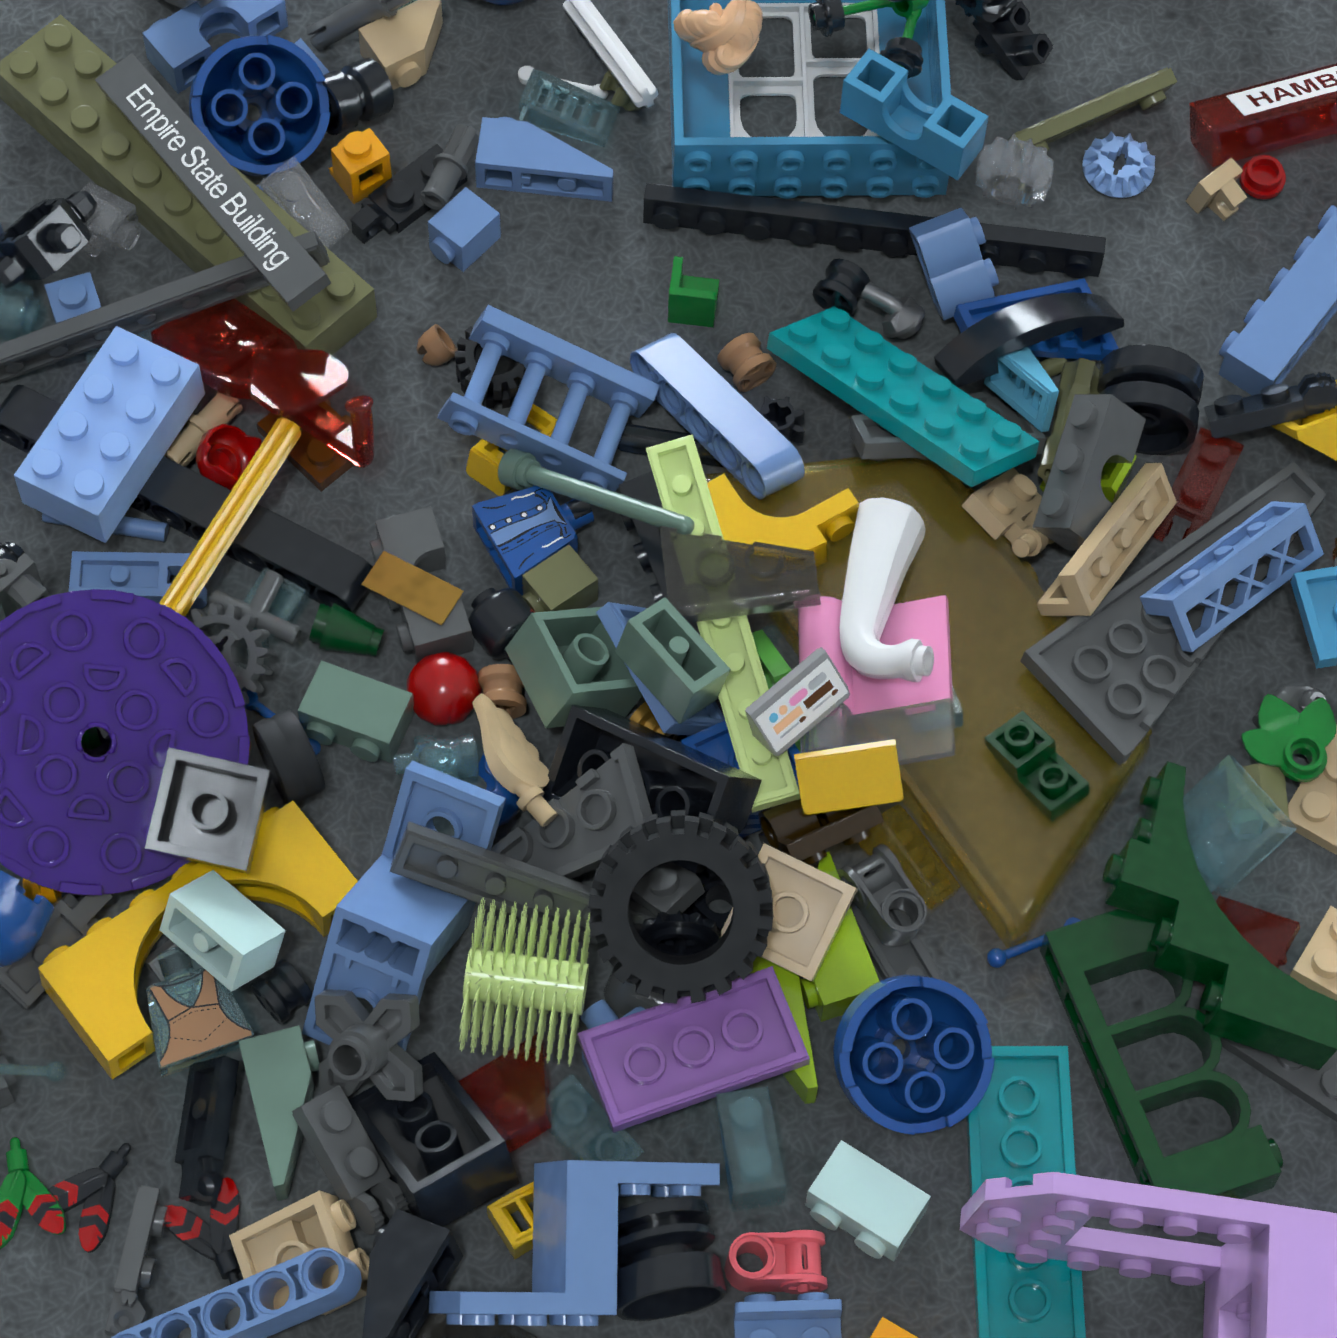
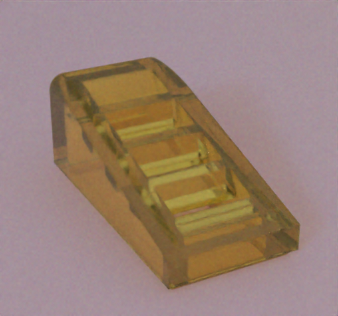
[858,804,961,910]

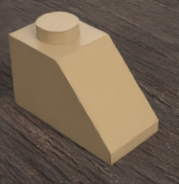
[358,0,443,90]

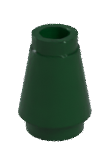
[309,603,385,657]

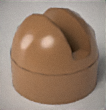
[416,324,458,366]

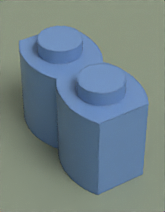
[909,208,999,320]

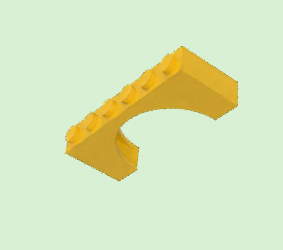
[38,800,358,1080]

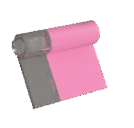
[798,595,955,765]

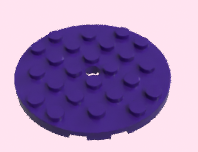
[0,589,250,895]

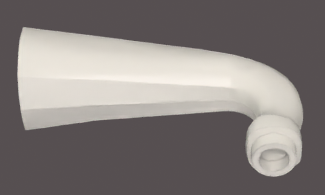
[839,497,934,683]

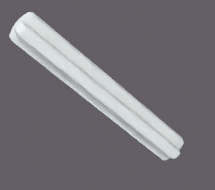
[563,0,659,108]

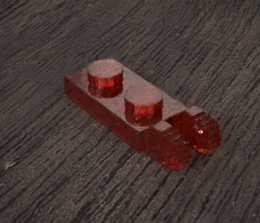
[1153,427,1244,541]

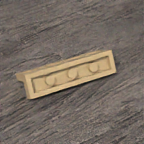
[1037,463,1177,616]

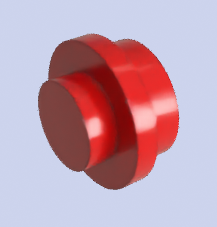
[1240,155,1286,199]

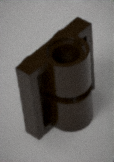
[758,799,884,865]

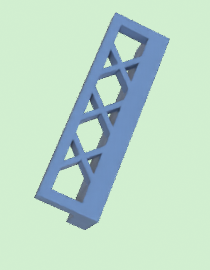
[1140,501,1324,652]

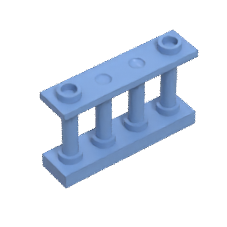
[437,305,660,492]

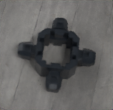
[0,190,97,289]

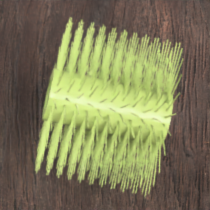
[459,897,590,1067]

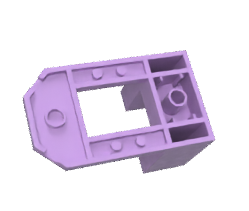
[960,1172,1337,1338]

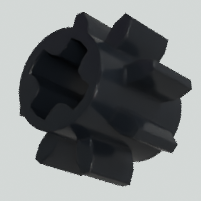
[756,396,805,443]

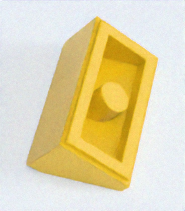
[794,739,904,815]

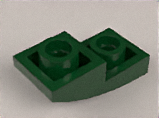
[984,710,1090,822]

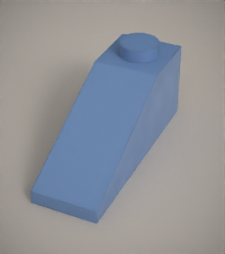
[475,117,613,202]

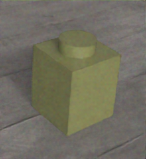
[522,544,598,613]

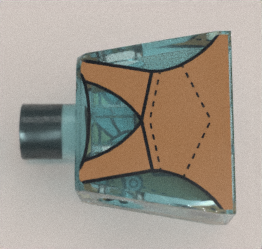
[146,947,254,1078]

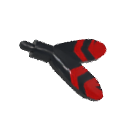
[48,1143,131,1253]
[165,1177,241,1284]

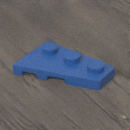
[954,278,1119,361]

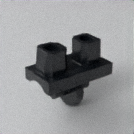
[972,1,1053,81]

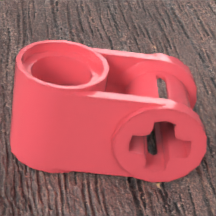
[724,1230,828,1294]

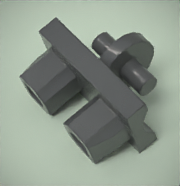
[0,553,49,621]

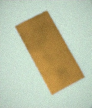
[361,551,464,626]

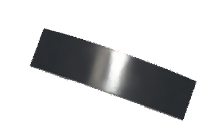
[934,292,1124,388]

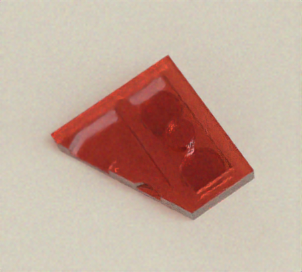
[458,1033,552,1153]

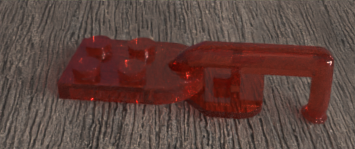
[151,298,375,468]

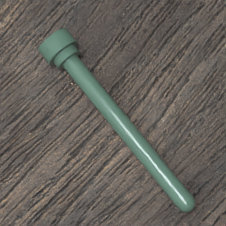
[498,448,695,536]

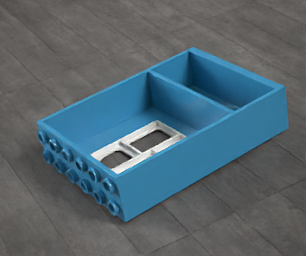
[668,0,951,199]

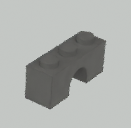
[1033,394,1146,551]
[370,506,473,664]

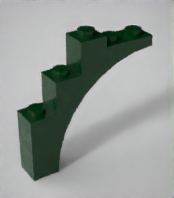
[1102,761,1337,1071]

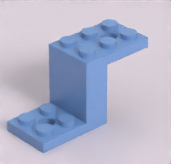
[302,761,506,1051]
[429,1160,720,1326]

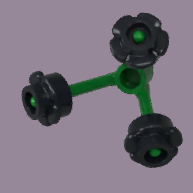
[808,0,929,79]

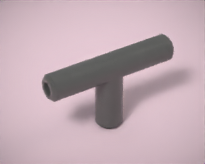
[208,570,301,644]

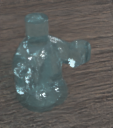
[393,733,479,782]

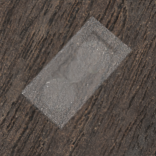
[256,156,351,248]

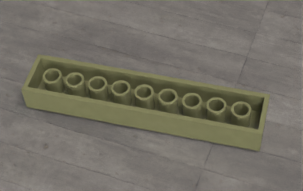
[0,14,377,374]

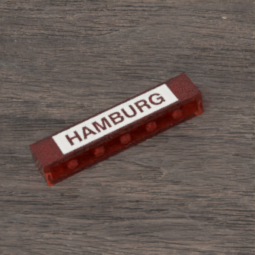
[1189,63,1337,167]

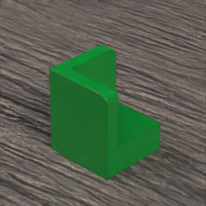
[668,256,719,328]

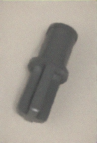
[420,124,479,210]

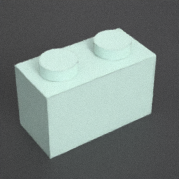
[159,870,286,992]
[805,1140,931,1262]

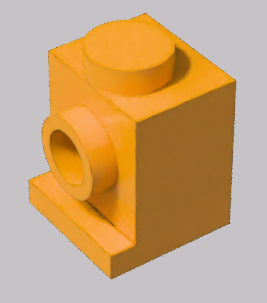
[329,128,392,204]

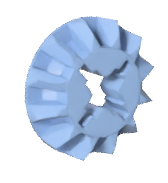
[1082,131,1155,198]

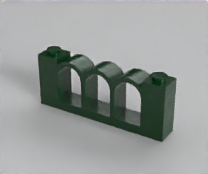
[1040,908,1283,1228]

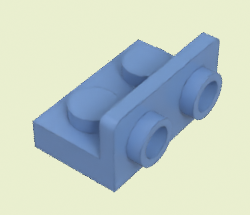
[733,1292,842,1338]

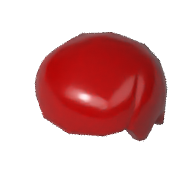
[196,424,262,490]
[407,651,483,726]

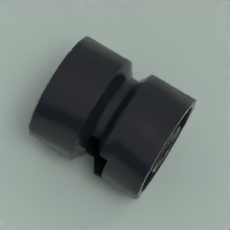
[322,58,394,135]

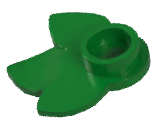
[1241,694,1336,782]

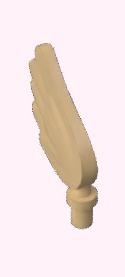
[472,694,558,827]

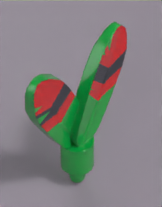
[0,1137,67,1249]

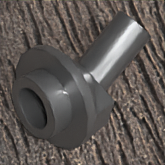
[861,282,925,339]

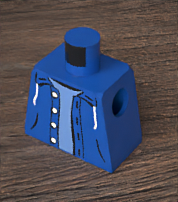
[472,486,594,595]

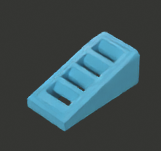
[984,347,1059,433]

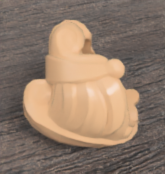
[673,0,763,75]

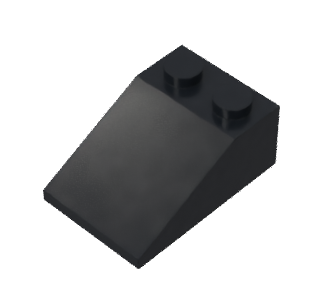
[348,1052,519,1227]

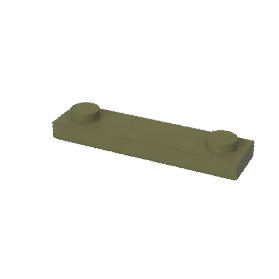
[1001,67,1177,162]

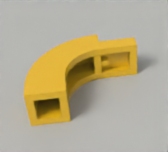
[707,474,859,575]

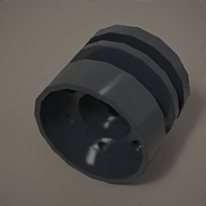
[616,1197,726,1321]

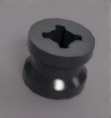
[812,258,870,316]
[250,959,312,1024]

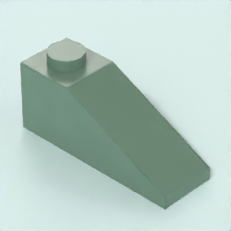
[238,1025,320,1201]

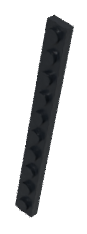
[643,183,1106,278]

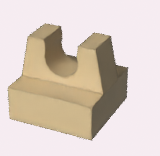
[1186,157,1247,221]

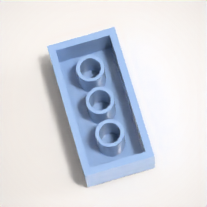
[14,326,205,543]

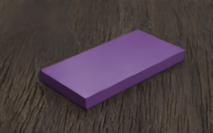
[578,966,810,1133]

